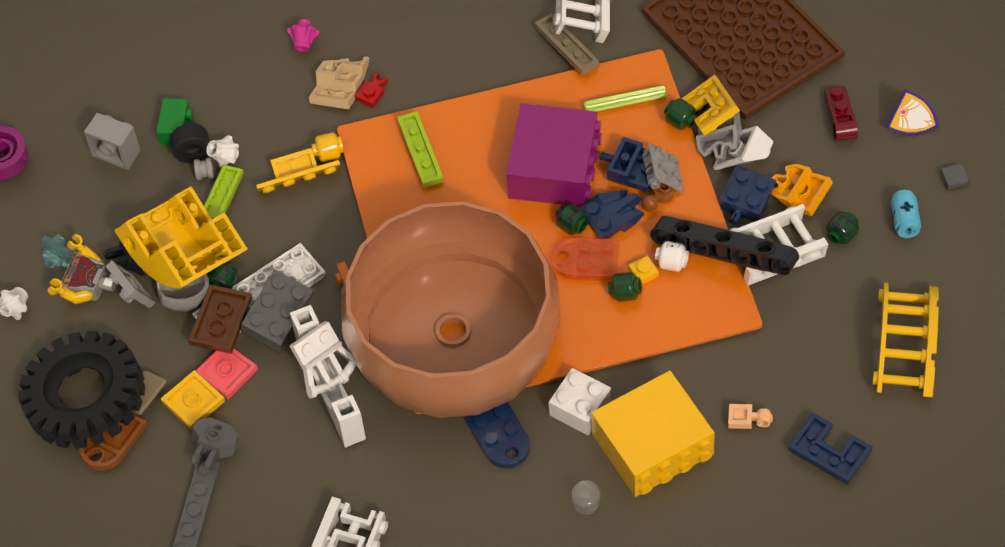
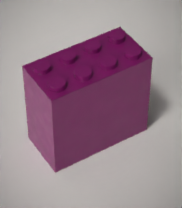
[506,103,602,207]

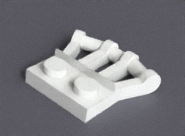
[290,321,358,398]

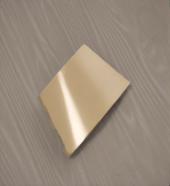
[309,57,369,109]

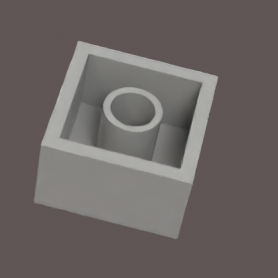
[84,113,141,170]

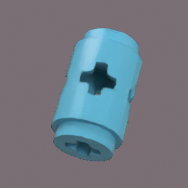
[891,190,921,238]

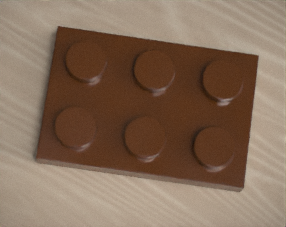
[188,285,253,354]

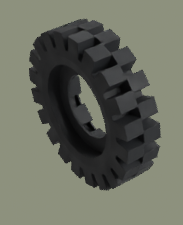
[18,331,145,449]

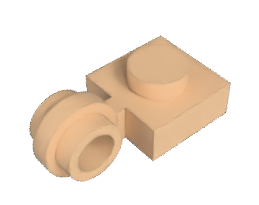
[728,404,773,429]

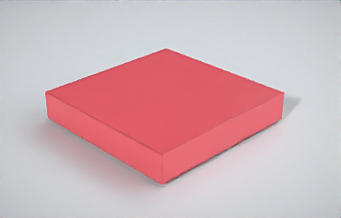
[196,349,258,400]

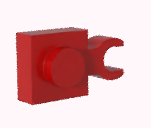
[355,72,388,108]

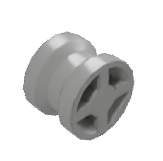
[194,157,214,181]

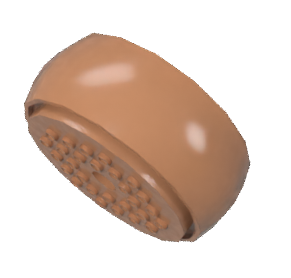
[341,201,561,418]

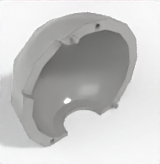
[156,274,209,312]

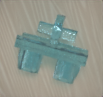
[41,233,79,268]

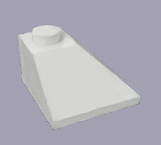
[713,126,774,170]

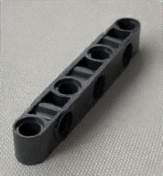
[650,216,799,275]

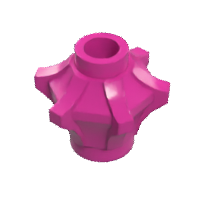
[287,19,320,52]

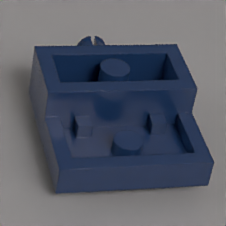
[599,137,651,193]
[719,165,777,225]

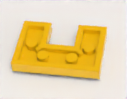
[681,75,740,136]

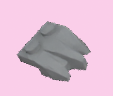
[696,112,742,161]

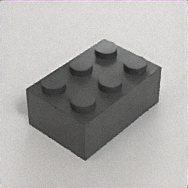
[241,269,313,353]

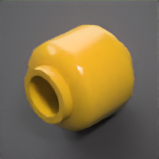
[311,133,344,162]

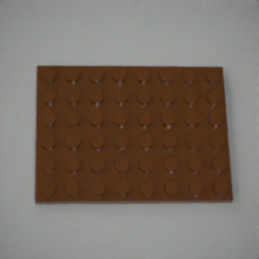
[642,0,845,120]

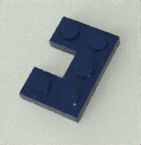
[788,413,873,485]

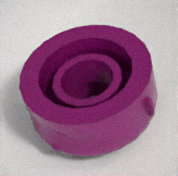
[0,126,29,181]

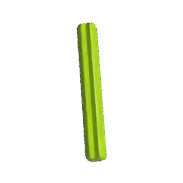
[583,85,666,111]

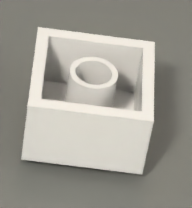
[549,368,612,436]

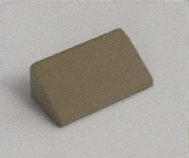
[131,371,167,415]

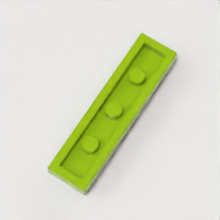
[397,111,444,188]

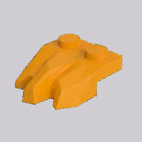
[771,164,833,216]

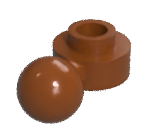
[641,183,675,212]

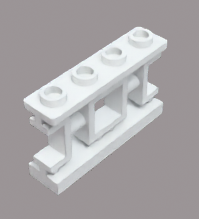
[311,497,388,547]

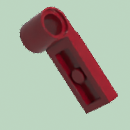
[824,86,858,141]

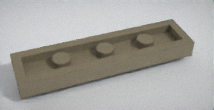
[534,13,599,76]

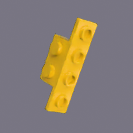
[256,148,340,194]

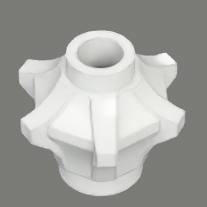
[207,135,239,168]
[0,287,28,320]

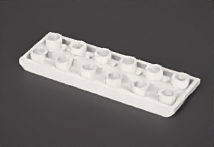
[192,243,326,333]

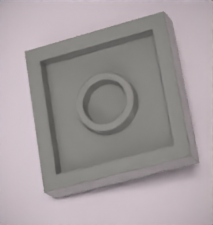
[106,261,156,309]

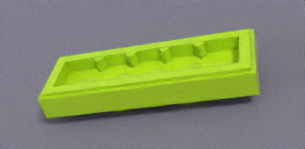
[204,164,244,219]

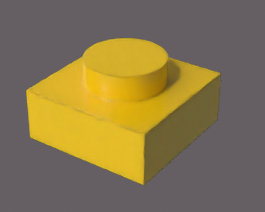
[628,256,659,284]

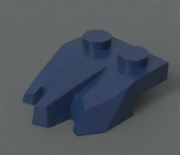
[580,190,644,242]

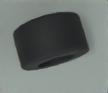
[170,123,210,163]

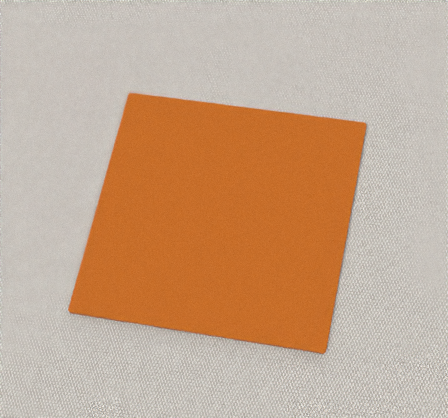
[337,49,763,414]

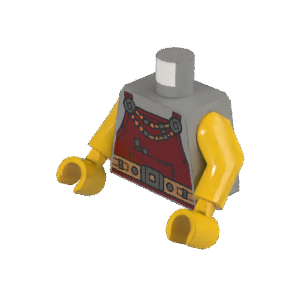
[48,234,116,304]

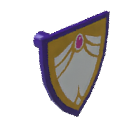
[886,89,939,135]

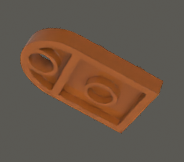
[79,414,148,471]

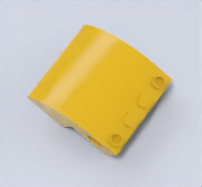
[114,187,248,289]

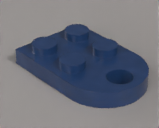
[465,402,530,468]

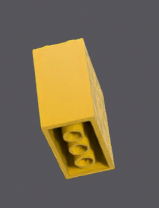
[591,371,715,497]

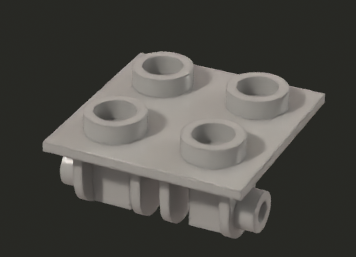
[642,142,684,194]

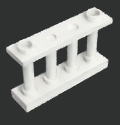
[553,0,610,43]
[730,204,828,286]

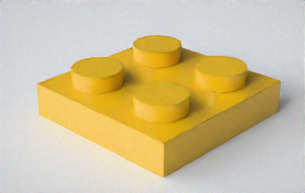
[161,370,225,430]

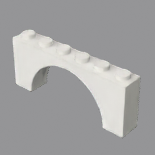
[290,305,366,447]

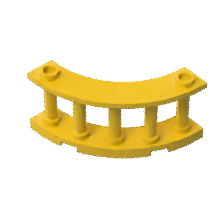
[873,282,939,397]

